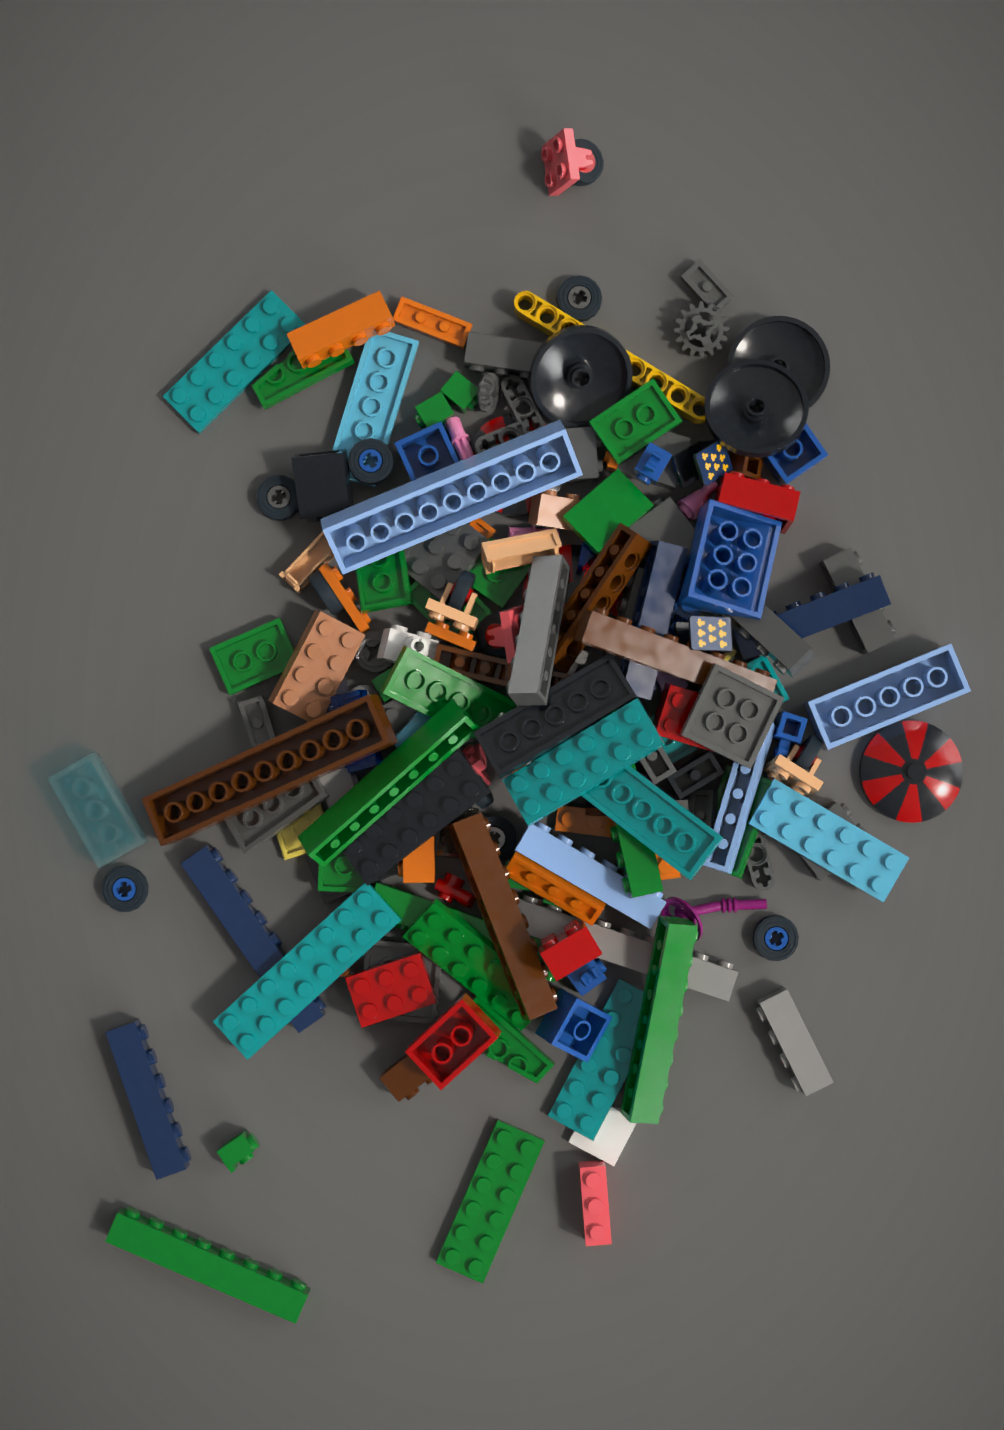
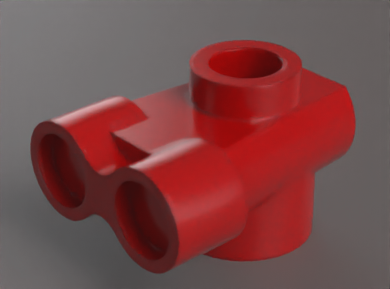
[434,872,476,909]

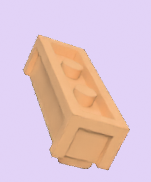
[481,528,562,574]
[279,531,334,594]

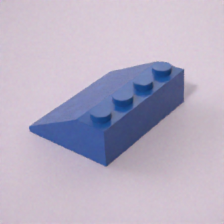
[678,499,782,620]

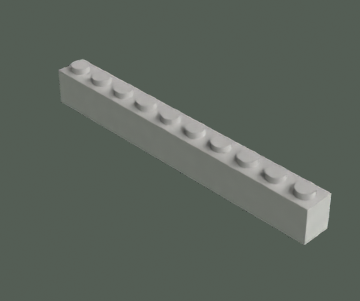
[517,894,738,1002]

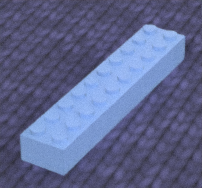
[320,420,583,574]

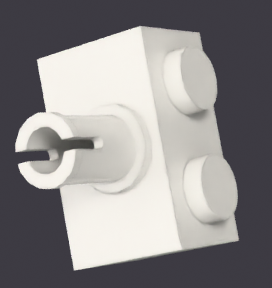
[377,625,439,663]

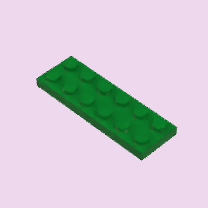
[380,645,518,740]
[402,898,533,1031]
[436,1119,545,1284]

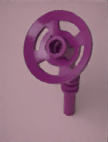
[661,897,767,941]

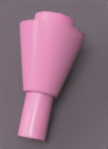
[677,481,718,520]

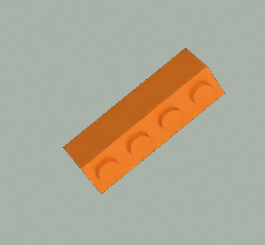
[287,290,396,369]
[398,835,435,883]

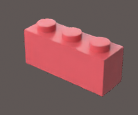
[578,1160,612,1246]

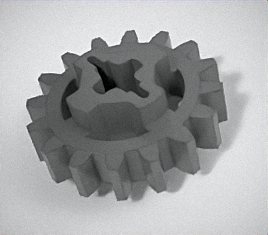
[674,301,729,358]

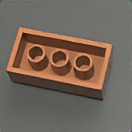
[268,610,365,722]

